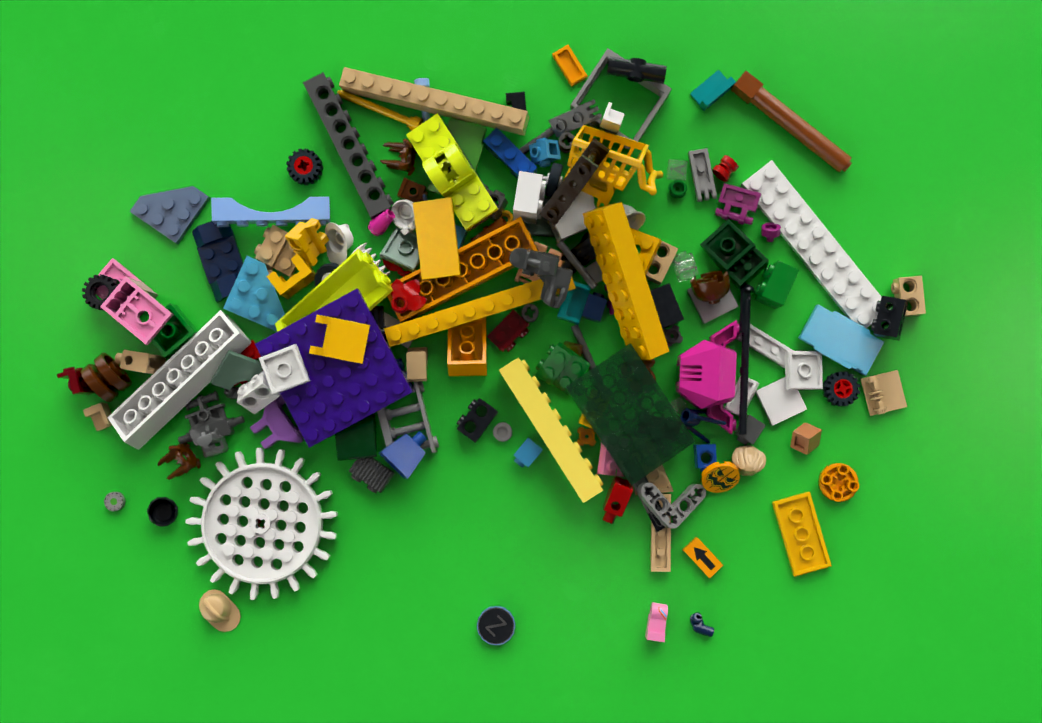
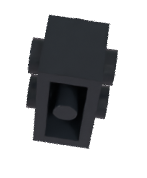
[871,296,908,341]

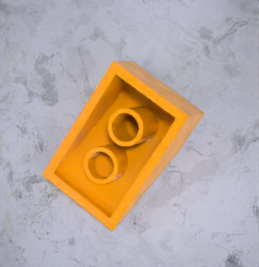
[447,317,487,376]

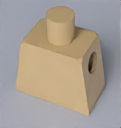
[115,350,166,374]

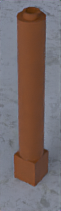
[731,71,852,172]

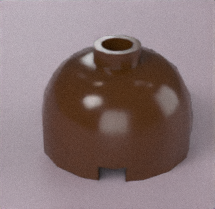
[690,271,730,304]

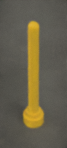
[337,90,423,131]

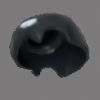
[147,497,178,527]

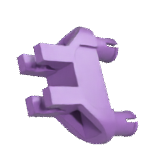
[250,395,304,449]

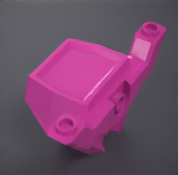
[675,320,740,435]

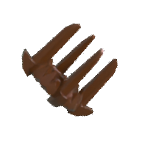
[380,138,418,176]
[158,443,201,480]

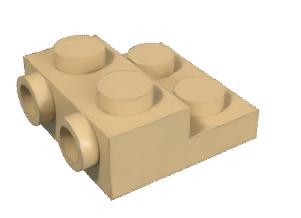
[254,225,296,277]

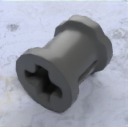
[559,132,575,153]
[521,304,539,323]

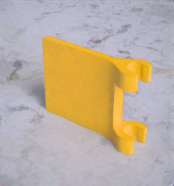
[309,314,370,364]

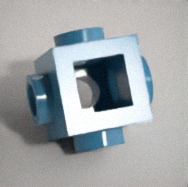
[529,138,561,167]

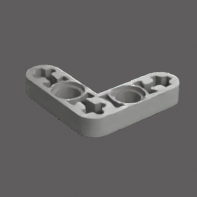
[637,482,706,529]

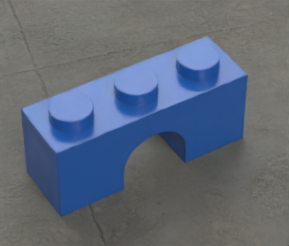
[483,127,537,179]

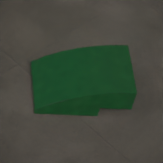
[700,219,769,290]
[335,413,377,461]

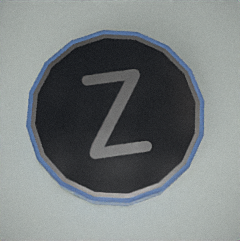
[477,606,515,645]

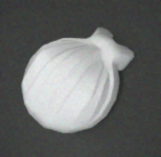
[391,199,416,235]

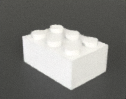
[513,171,546,224]

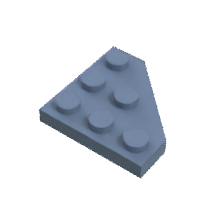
[129,186,210,244]

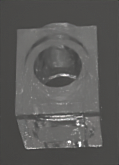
[672,251,699,282]

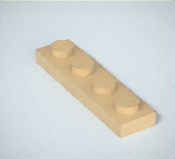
[650,493,671,572]

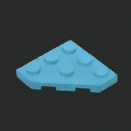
[223,256,285,331]

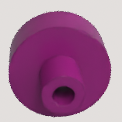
[761,223,781,242]

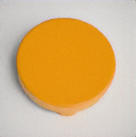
[818,463,859,502]

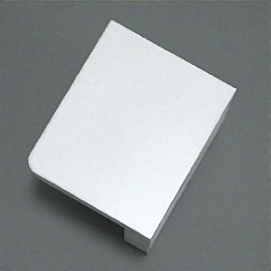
[600,102,625,134]

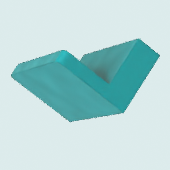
[690,70,736,111]

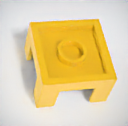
[266,254,316,299]

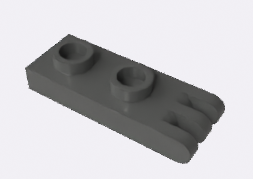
[549,99,602,138]

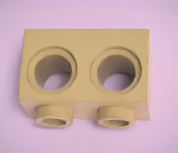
[646,240,678,285]
[891,276,926,317]

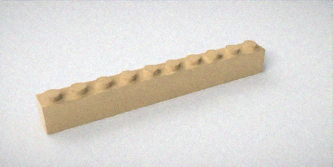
[339,67,530,136]

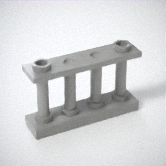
[377,381,439,453]

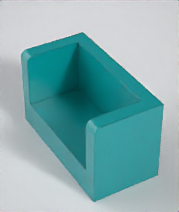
[557,281,591,325]

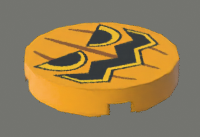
[701,461,740,493]

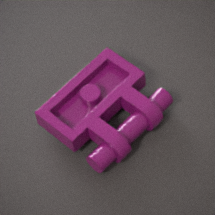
[715,183,762,225]

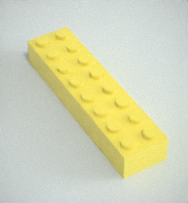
[499,357,604,503]

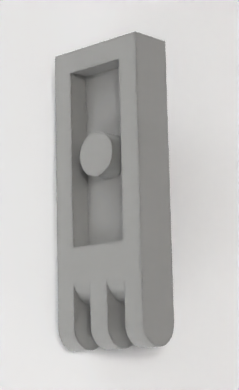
[688,148,717,202]

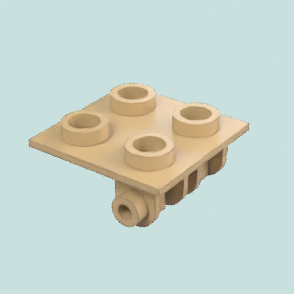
[860,370,907,416]

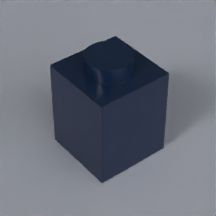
[581,292,607,323]

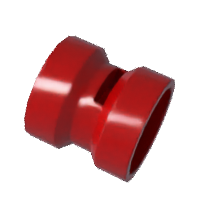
[712,155,739,182]

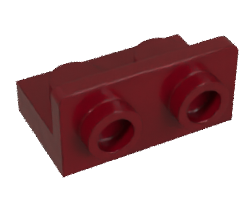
[487,309,530,353]
[57,367,95,395]

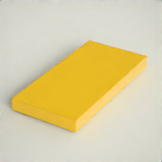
[413,197,461,280]
[772,491,832,577]

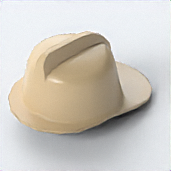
[199,589,241,632]

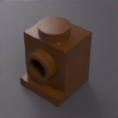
[397,177,428,203]

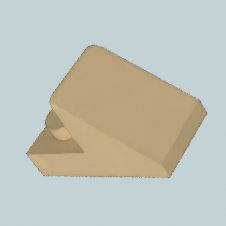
[406,347,428,382]

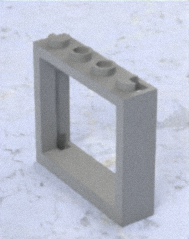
[570,48,672,149]

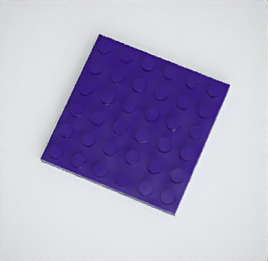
[255,288,413,448]

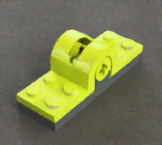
[406,113,500,232]

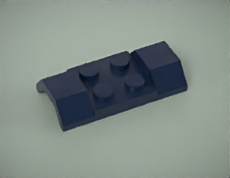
[192,221,243,303]

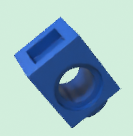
[693,444,717,472]

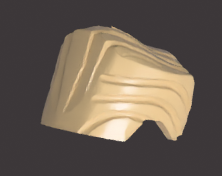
[731,445,766,476]

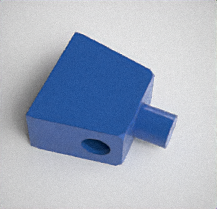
[379,431,427,479]

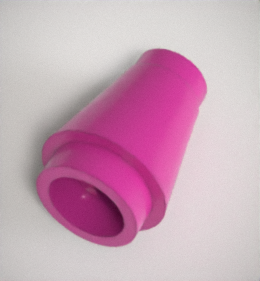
[368,209,395,236]

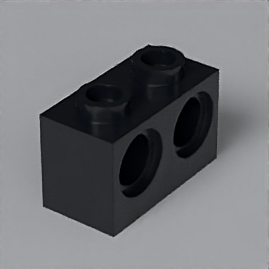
[456,398,498,443]

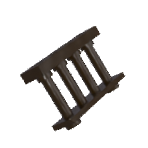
[539,138,610,226]

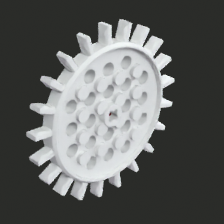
[185,448,338,600]

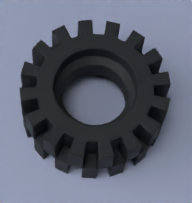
[82,274,119,311]

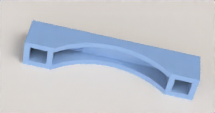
[211,197,330,227]

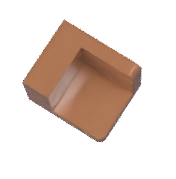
[790,423,822,455]

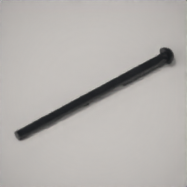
[739,284,755,435]

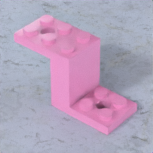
[96,258,174,345]

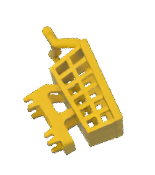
[563,125,663,207]

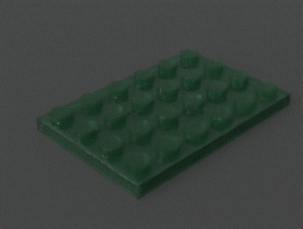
[565,343,695,486]

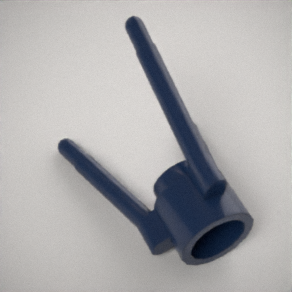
[680,408,726,444]

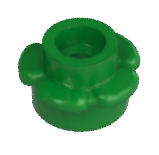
[668,179,687,198]

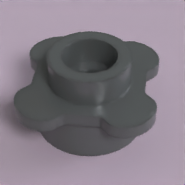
[663,325,683,347]

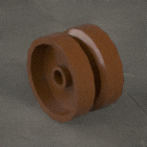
[80,353,132,402]

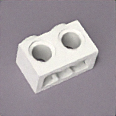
[237,372,281,414]

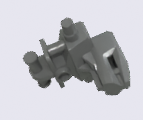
[509,248,573,308]
[178,391,245,458]

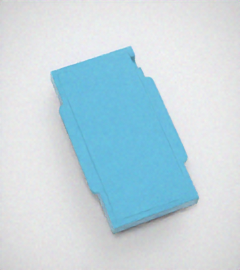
[798,304,884,375]

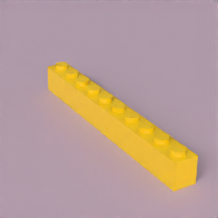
[384,277,576,347]

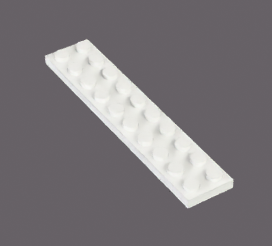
[741,160,891,328]

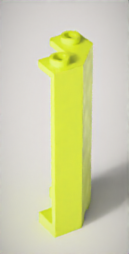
[275,249,393,332]

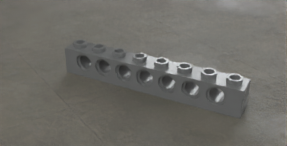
[303,73,394,219]

